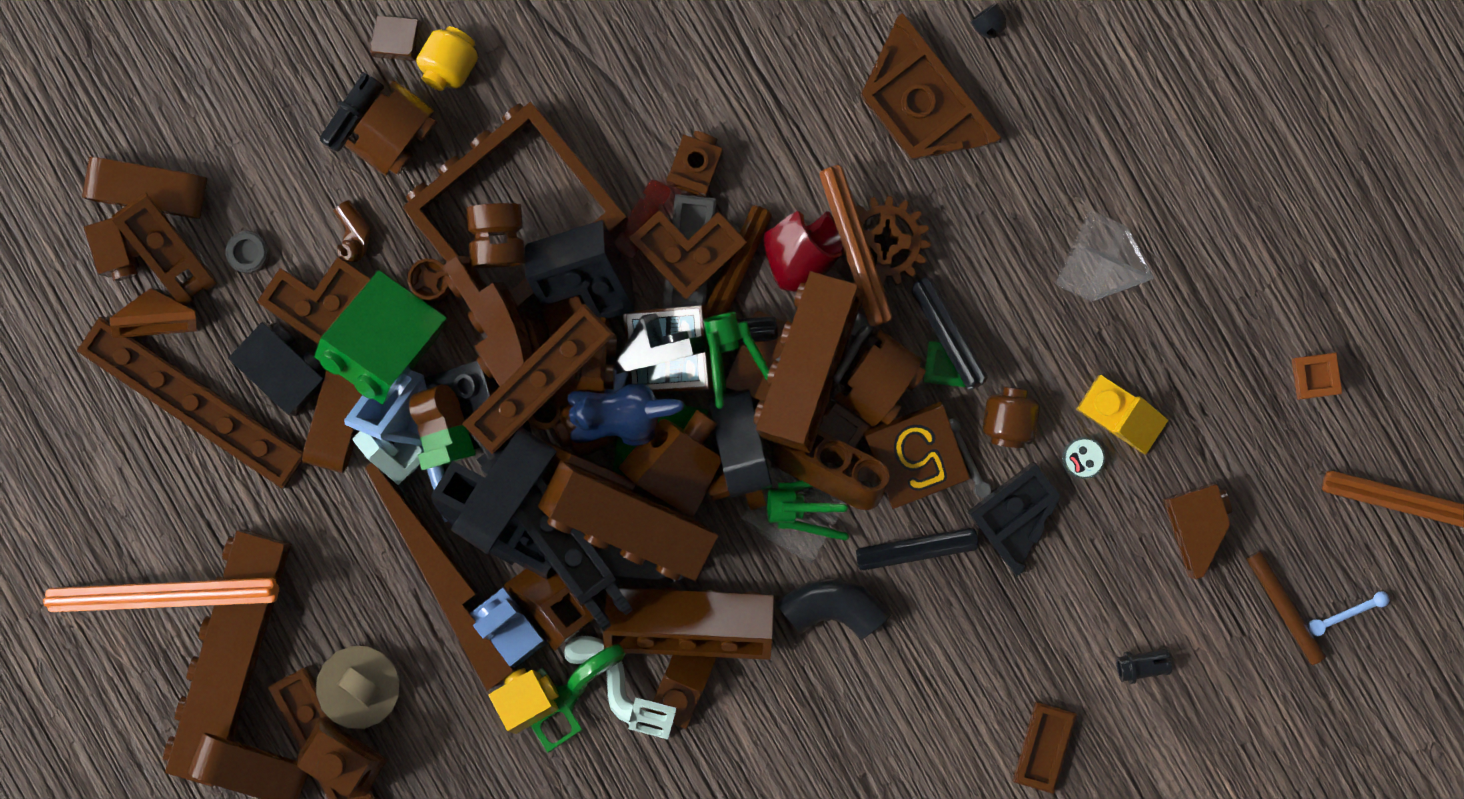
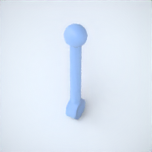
[1308,591,1390,636]

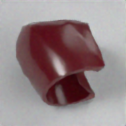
[764,211,844,292]

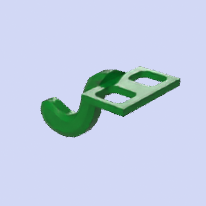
[531,644,626,753]

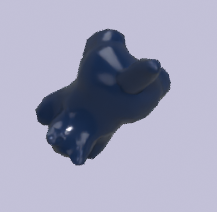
[568,384,685,446]

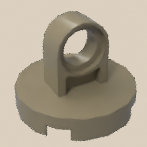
[316,646,399,729]

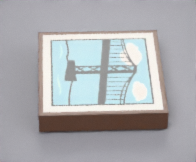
[624,305,713,393]

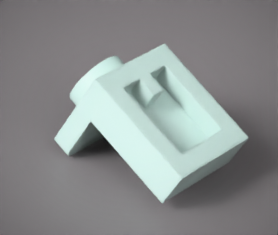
[352,431,424,485]

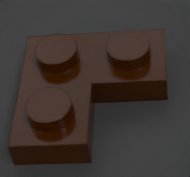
[629,210,747,300]
[257,257,370,344]

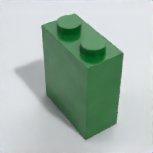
[314,270,447,405]

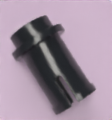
[1116,648,1172,684]

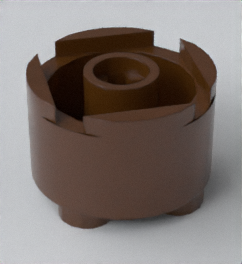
[345,79,438,177]
[831,329,926,426]

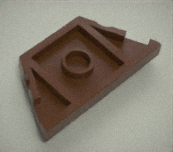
[860,13,1001,161]

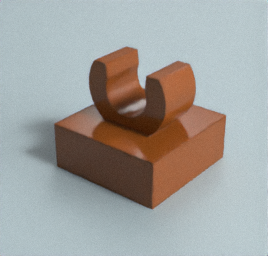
[1291,353,1342,400]

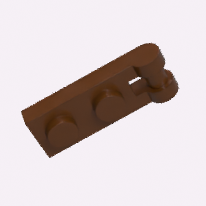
[112,192,218,306]

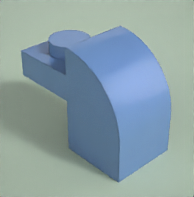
[470,588,548,667]

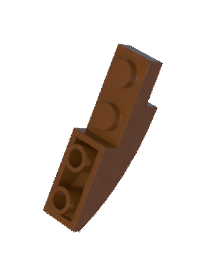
[443,256,533,386]

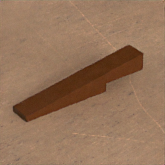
[365,463,517,691]

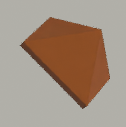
[110,288,197,338]

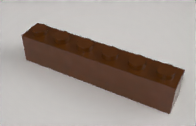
[163,530,292,787]

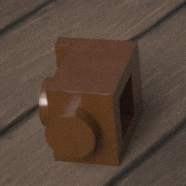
[666,131,723,197]
[83,218,140,281]

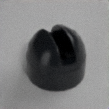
[970,2,1006,39]

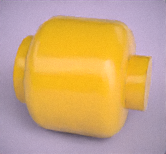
[416,26,478,91]

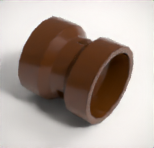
[407,258,451,302]

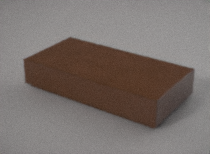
[1012,701,1077,794]

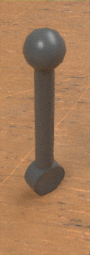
[949,418,991,498]

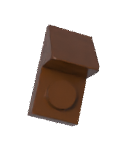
[648,655,717,729]

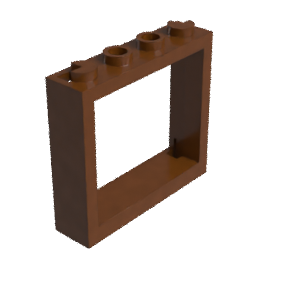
[402,101,628,310]

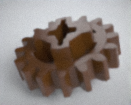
[842,196,931,286]

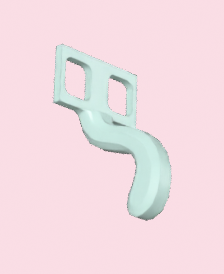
[564,636,676,739]

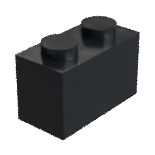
[228,322,325,416]

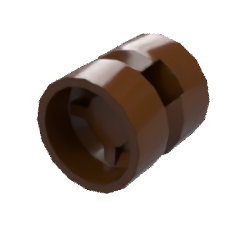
[467,203,525,268]

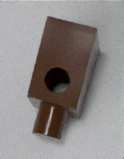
[618,410,721,518]
[297,718,388,798]

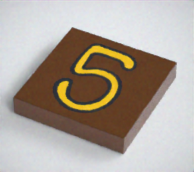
[863,401,970,509]

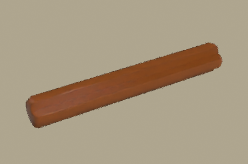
[819,165,892,326]
[1322,471,1464,528]

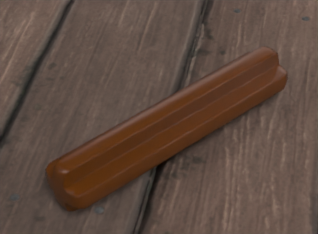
[706,205,772,317]

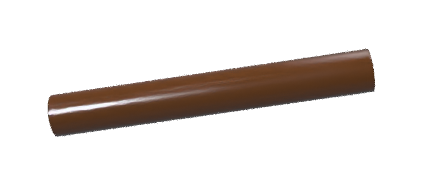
[1246,551,1326,665]

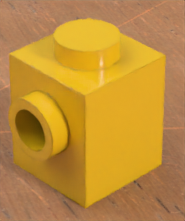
[488,668,559,734]

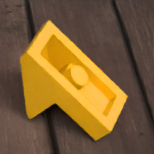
[1076,375,1168,455]

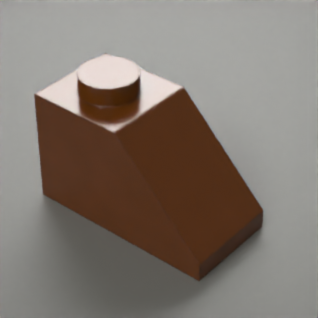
[1162,484,1232,579]

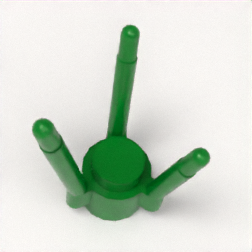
[703,312,769,409]
[767,480,849,541]

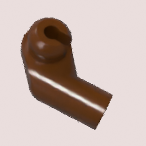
[333,200,371,262]

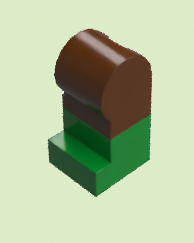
[409,384,476,470]

